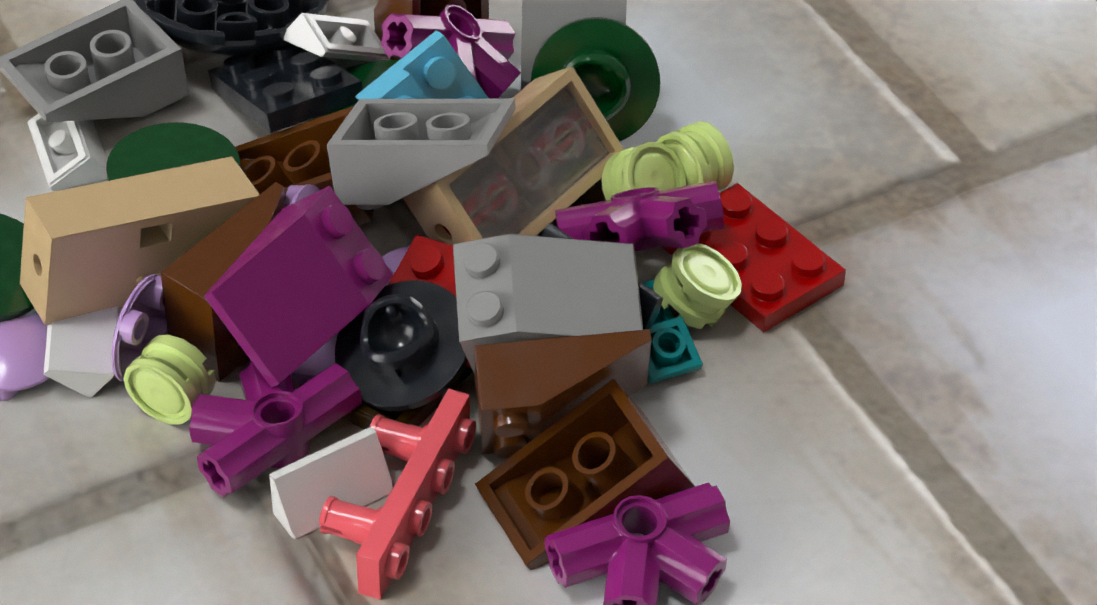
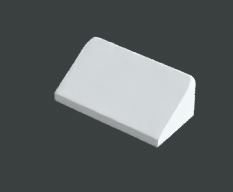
[284,13,390,62]
[27,113,107,191]
[43,306,119,398]
[269,427,393,539]

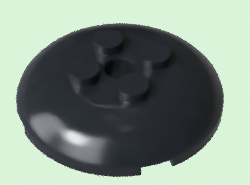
[133,0,329,55]

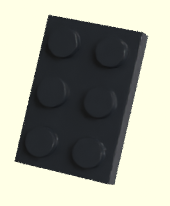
[208,44,363,133]

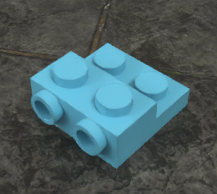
[355,30,489,100]

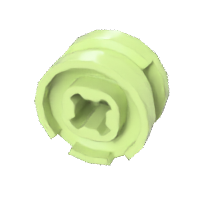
[657,121,734,191]
[602,141,686,201]
[653,243,742,329]
[123,335,216,425]

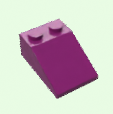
[204,186,393,387]

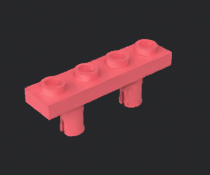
[319,389,476,600]

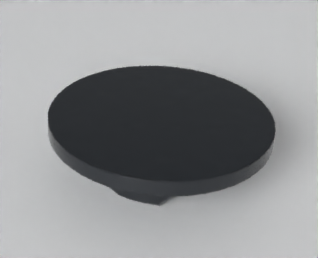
[335,280,468,411]

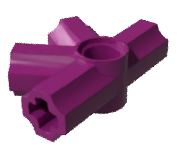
[380,4,521,99]
[555,181,724,251]
[189,361,362,497]
[545,482,730,605]

